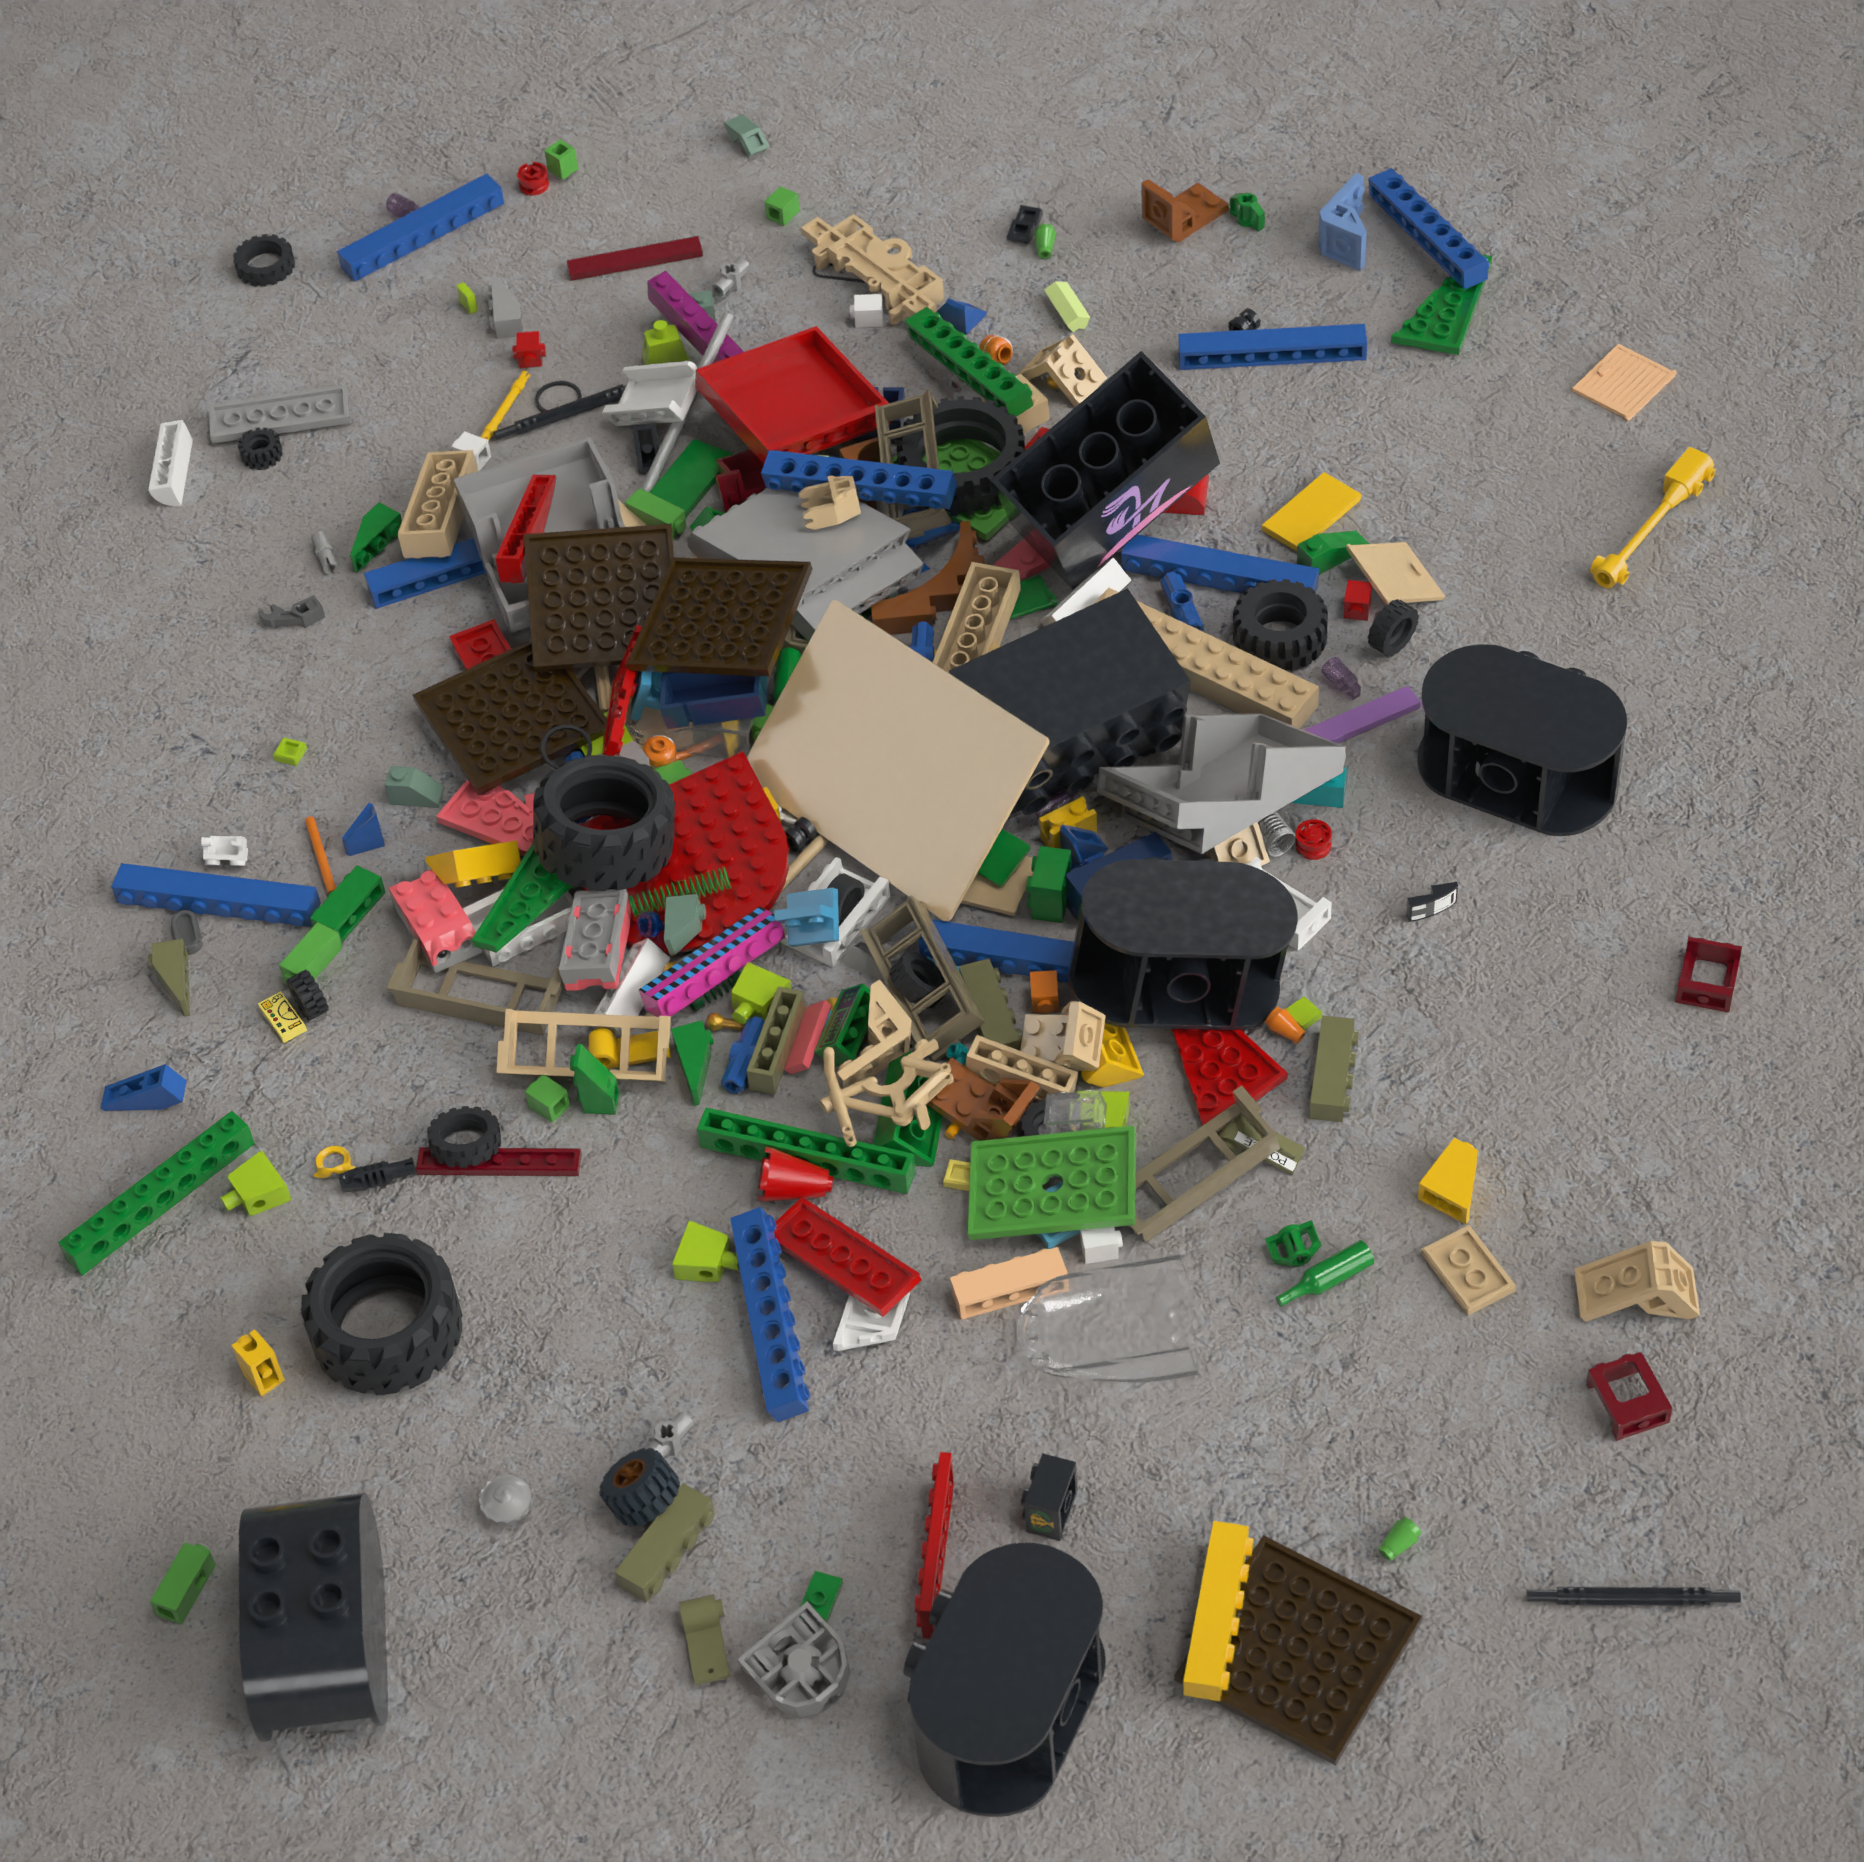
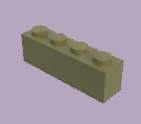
[959,958,1022,1051]
[747,987,806,1095]
[1310,1015,1359,1122]
[614,1483,715,1603]

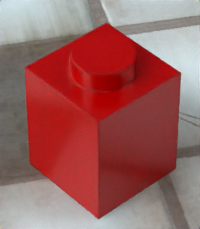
[1343,580,1372,621]

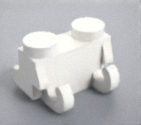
[201,836,248,866]

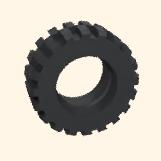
[1233,579,1328,672]

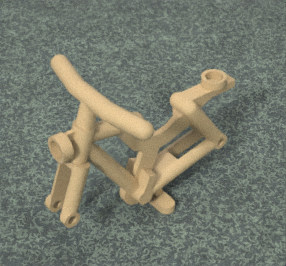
[819,1039,954,1147]

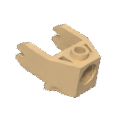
[798,476,861,530]

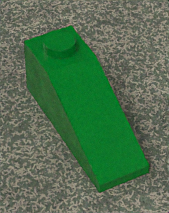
[1297,531,1369,575]
[671,1020,714,1106]

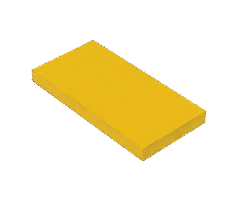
[1262,472,1361,552]

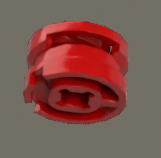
[517,162,549,196]
[1295,819,1332,860]

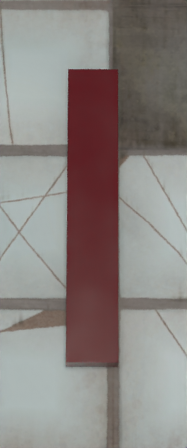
[566,236,703,281]
[416,1147,582,1176]

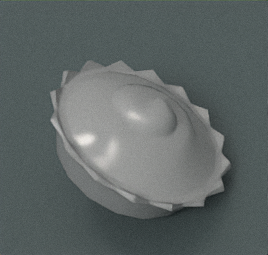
[478,1473,535,1524]

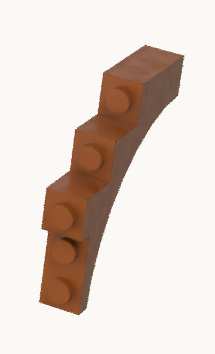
[871,521,990,635]

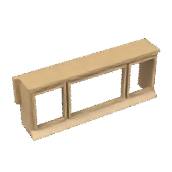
[497,1009,671,1082]

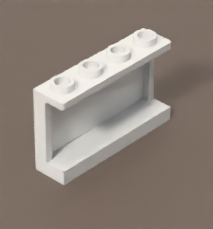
[602,361,697,426]
[781,857,890,968]
[463,890,574,966]

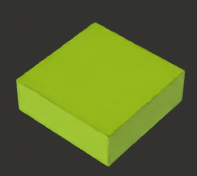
[456,282,478,314]
[273,737,307,766]
[1286,996,1322,1030]

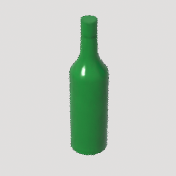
[773,648,801,702]
[1275,1240,1374,1307]

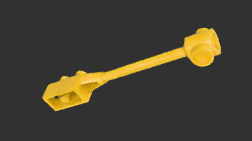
[1590,446,1716,589]

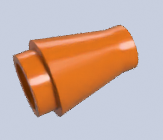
[1265,1007,1306,1044]

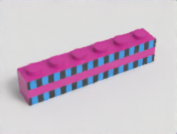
[639,906,786,1017]

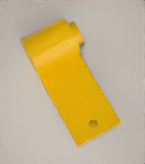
[588,1027,671,1069]

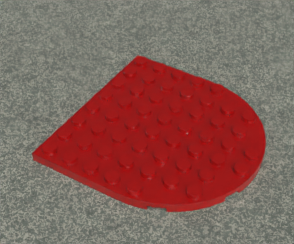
[580,751,789,956]

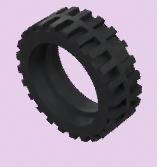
[896,396,1025,516]

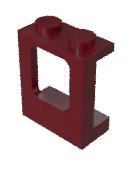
[1675,936,1742,1013]
[1586,1351,1672,1441]

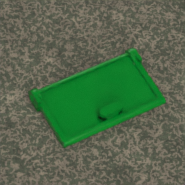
[1009,575,1058,620]

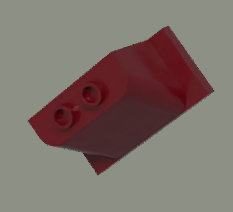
[715,449,766,513]

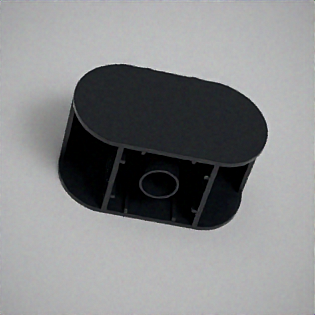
[1417,644,1627,836]
[1068,857,1298,1030]
[239,1493,388,1742]
[903,1542,1106,1817]

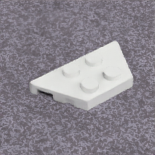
[833,1292,910,1351]

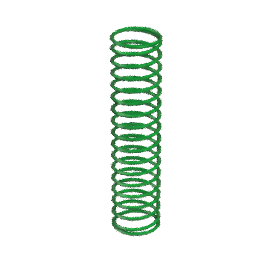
[629,866,731,918]

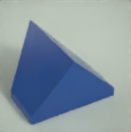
[936,298,987,335]
[342,803,385,856]
[1060,824,1108,868]

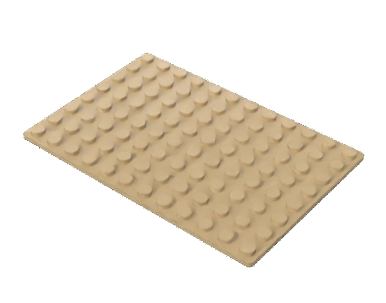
[747,600,1049,922]

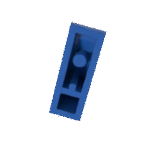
[101,1064,187,1111]

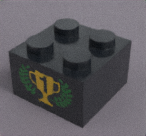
[1021,1453,1078,1541]

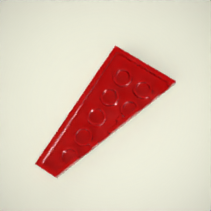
[602,625,642,756]

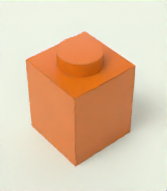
[1030,970,1059,1014]

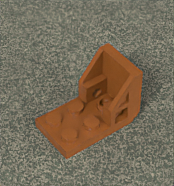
[1141,179,1229,242]
[927,1058,1040,1141]

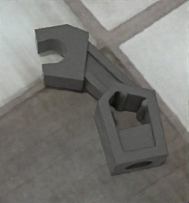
[258,595,325,628]

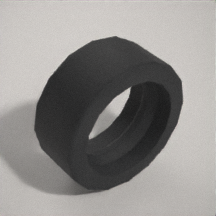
[827,873,865,926]

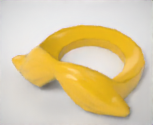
[313,1146,355,1178]

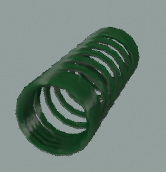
[689,970,741,1012]

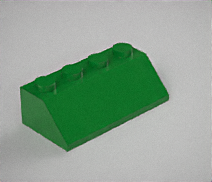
[873,1051,943,1167]

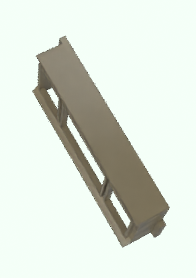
[875,389,951,540]
[859,895,985,1062]
[387,938,565,1036]
[1130,1085,1280,1243]

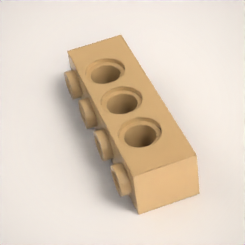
[965,1035,1078,1104]

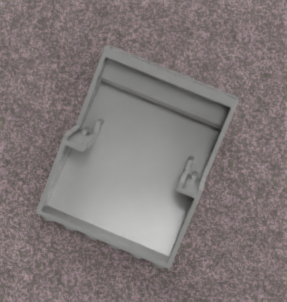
[453,437,625,634]
[688,488,924,642]
[1097,713,1346,854]

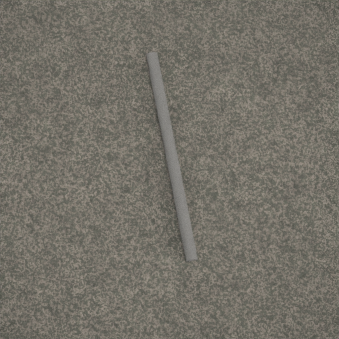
[641,312,734,492]

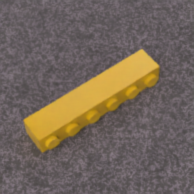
[1183,1521,1254,1701]

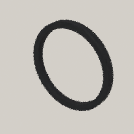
[535,381,582,412]
[541,724,592,770]

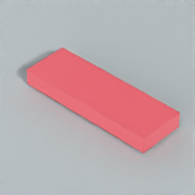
[784,1000,831,1075]

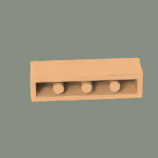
[950,1247,1069,1320]

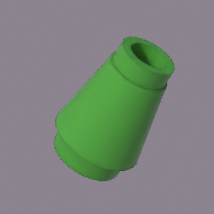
[1034,224,1056,259]
[1378,1517,1421,1561]

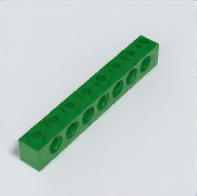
[904,307,1034,417]
[697,1107,916,1195]
[58,1111,255,1276]

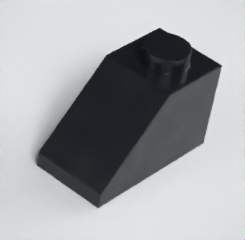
[632,423,660,473]

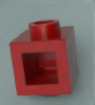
[512,331,546,368]

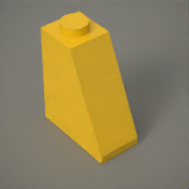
[1418,1137,1478,1225]

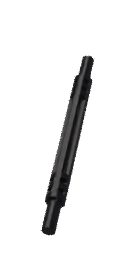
[493,384,627,440]
[1526,1587,1741,1606]

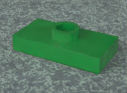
[799,1571,843,1623]

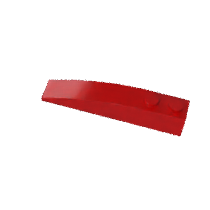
[495,474,556,584]

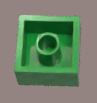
[1026,846,1072,923]

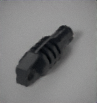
[339,1157,416,1193]

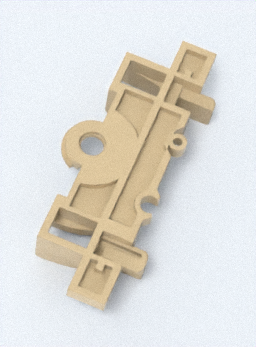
[801,214,944,326]

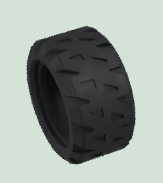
[533,755,675,891]
[301,1233,463,1395]

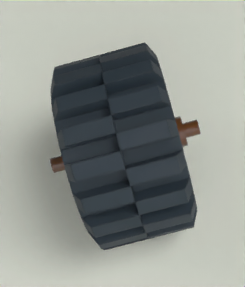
[599,1448,680,1527]

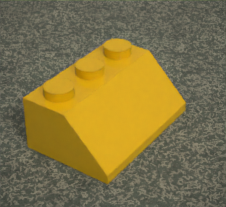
[425,840,521,888]
[1081,1023,1144,1088]

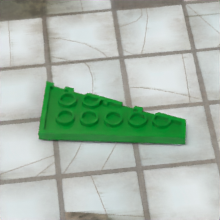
[1391,254,1493,355]
[472,843,573,953]

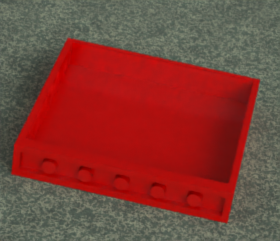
[695,326,891,464]

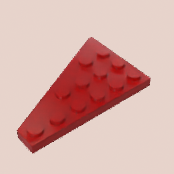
[1171,1029,1288,1126]

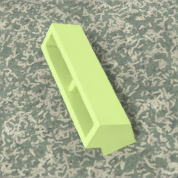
[1044,281,1091,333]

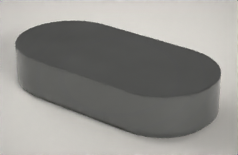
[171,910,203,955]

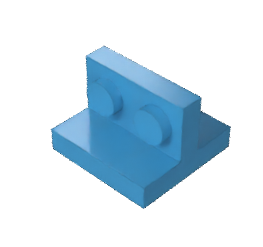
[630,671,662,721]
[774,888,839,947]

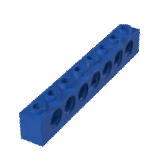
[1368,168,1489,290]
[761,450,957,509]
[730,1207,810,1422]

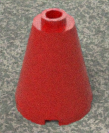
[757,1146,833,1202]

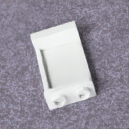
[1246,857,1332,951]

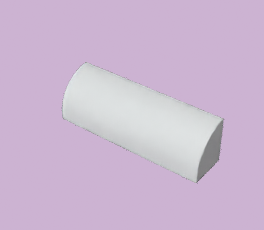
[149,420,193,506]
[1040,558,1131,626]
[592,938,670,1038]

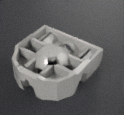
[737,1602,851,1718]

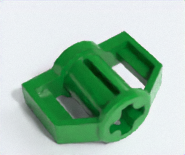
[1229,193,1265,232]
[1265,1220,1322,1267]

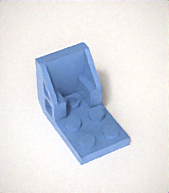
[1319,173,1367,271]

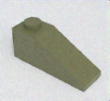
[148,939,190,1016]

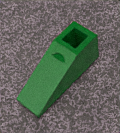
[350,502,402,573]
[570,1044,620,1115]

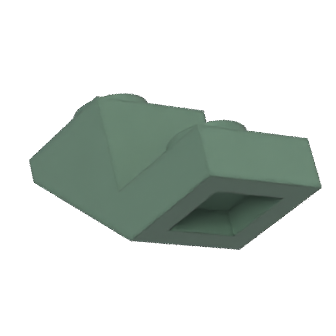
[723,114,769,157]

